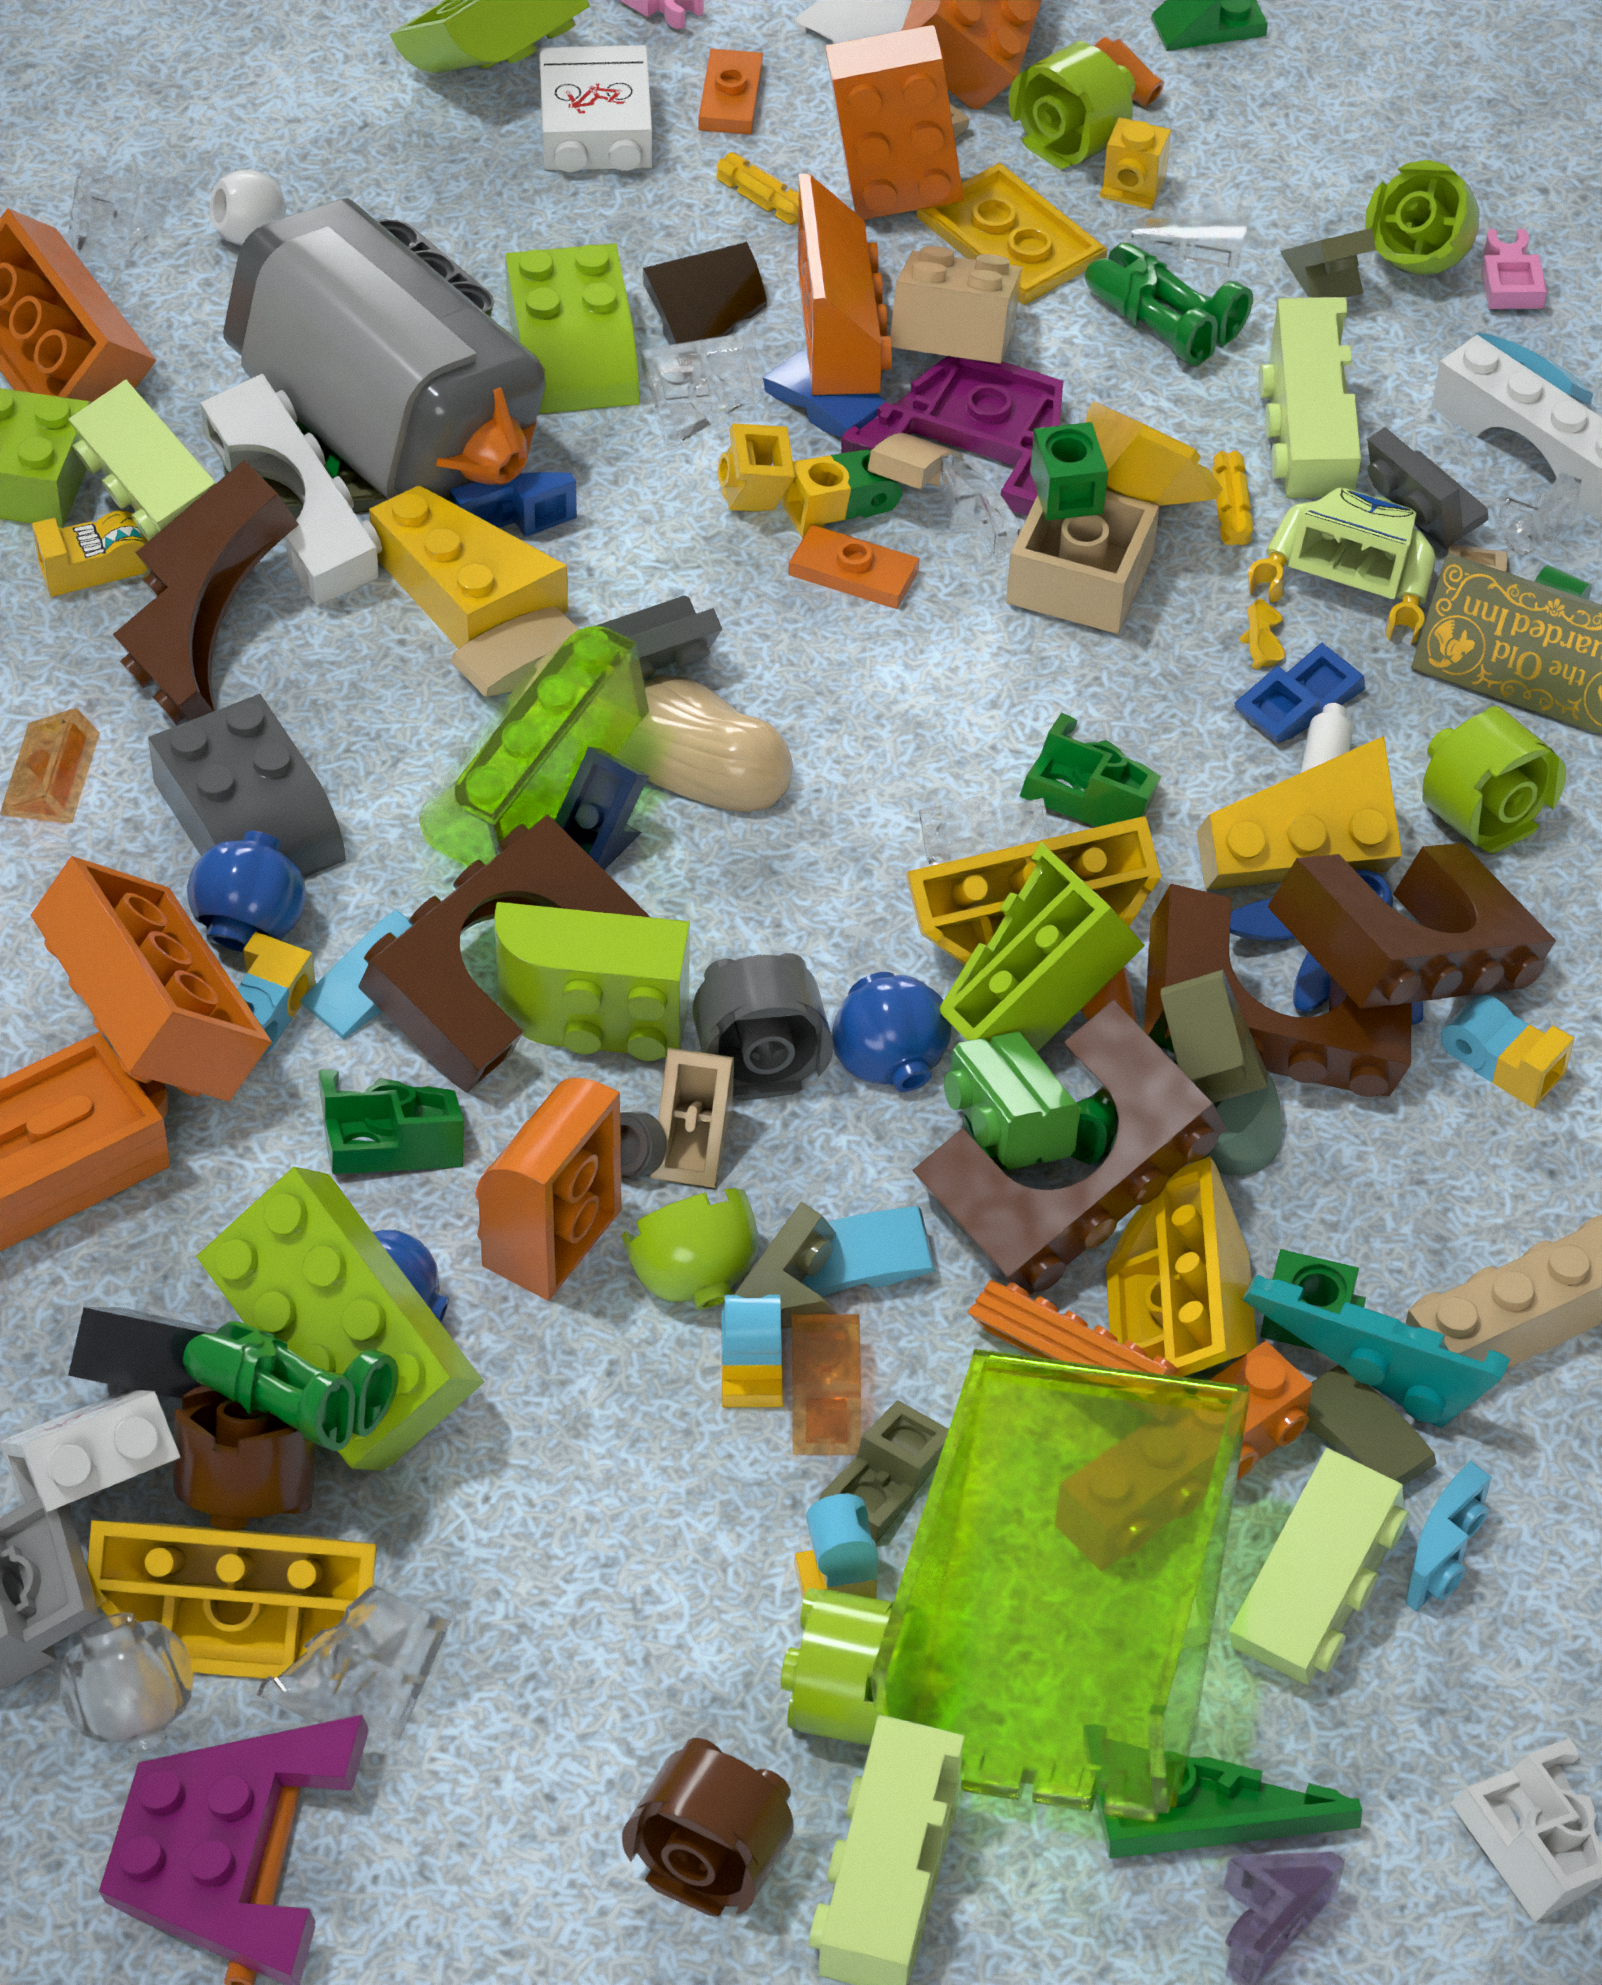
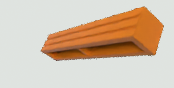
[967,1280,1187,1423]

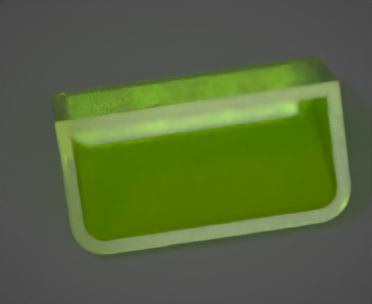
[419,626,649,866]

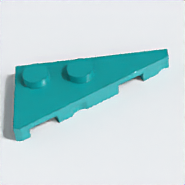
[1242,1275,1511,1428]

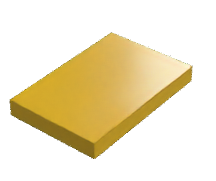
[917,162,1108,305]

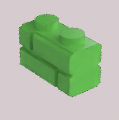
[944,1031,1081,1170]

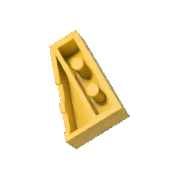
[369,486,568,649]
[1196,736,1402,890]

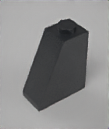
[68,1307,218,1399]

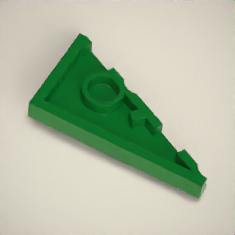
[1083,1728,1362,1859]

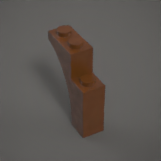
[113,460,299,724]

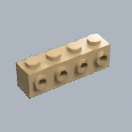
[1405,1215,1602,1369]

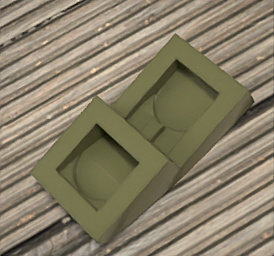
[1306,1365,1436,1486]
[819,1400,955,1544]

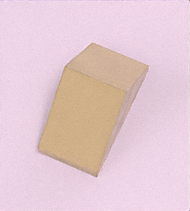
[650,1048,734,1188]

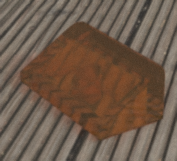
[0,708,100,823]

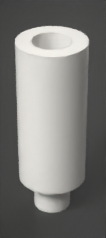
[1300,703,1353,773]

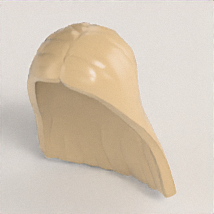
[595,674,793,812]

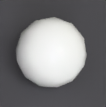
[210,169,287,246]

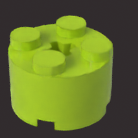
[1009,41,1135,169]
[1422,706,1566,854]
[780,1588,916,1746]

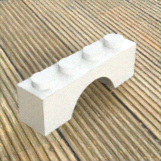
[1432,335,1602,522]
[200,373,382,605]

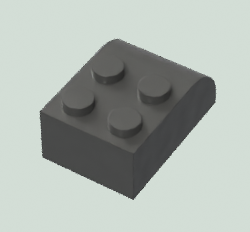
[148,694,346,878]

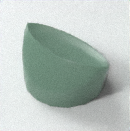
[1198,1071,1282,1175]

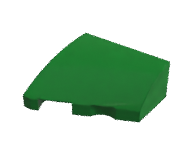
[1019,713,1161,827]
[318,1069,464,1174]

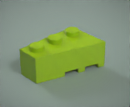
[939,842,1145,1053]

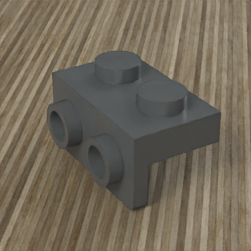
[1367,427,1489,548]
[579,596,723,688]

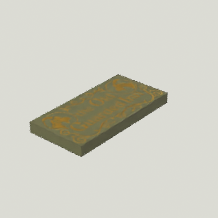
[1411,553,1602,734]

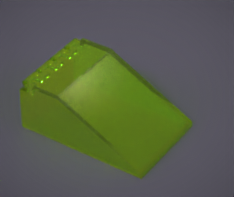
[871,1349,1250,1823]

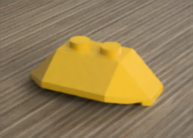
[1085,401,1222,506]
[905,816,1162,966]
[1106,1156,1257,1378]
[87,1520,378,1681]

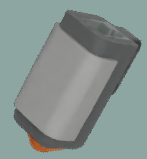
[223,198,546,502]

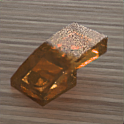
[791,1314,861,1455]

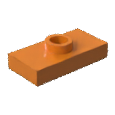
[698,48,763,135]
[788,524,920,609]

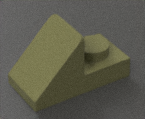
[1280,228,1376,298]
[1161,970,1268,1103]
[734,1201,838,1329]

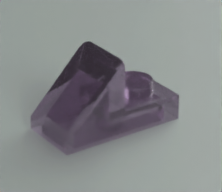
[1223,1851,1345,1985]

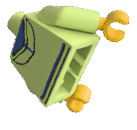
[1248,488,1435,645]

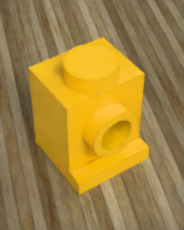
[1099,117,1171,210]
[718,423,795,512]

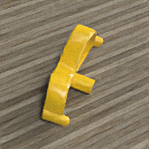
[1240,598,1285,670]

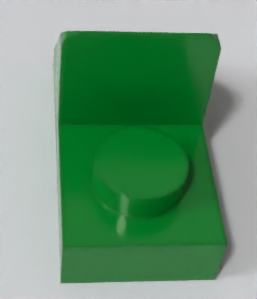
[1151,0,1268,51]

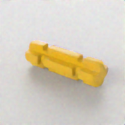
[716,152,798,225]
[1212,450,1254,545]

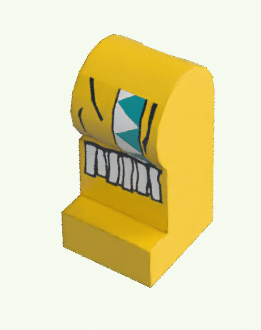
[32,510,148,597]

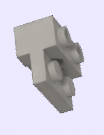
[0,1496,100,1690]

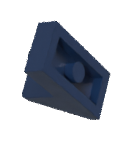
[554,747,649,870]

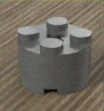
[692,953,833,1101]

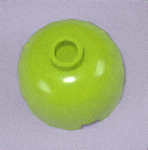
[1365,160,1480,276]
[621,1188,759,1310]

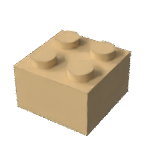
[890,246,1023,364]
[1006,491,1160,634]

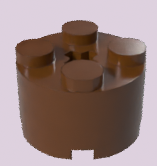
[173,1385,315,1530]
[622,1738,794,1916]

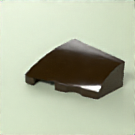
[643,242,767,366]

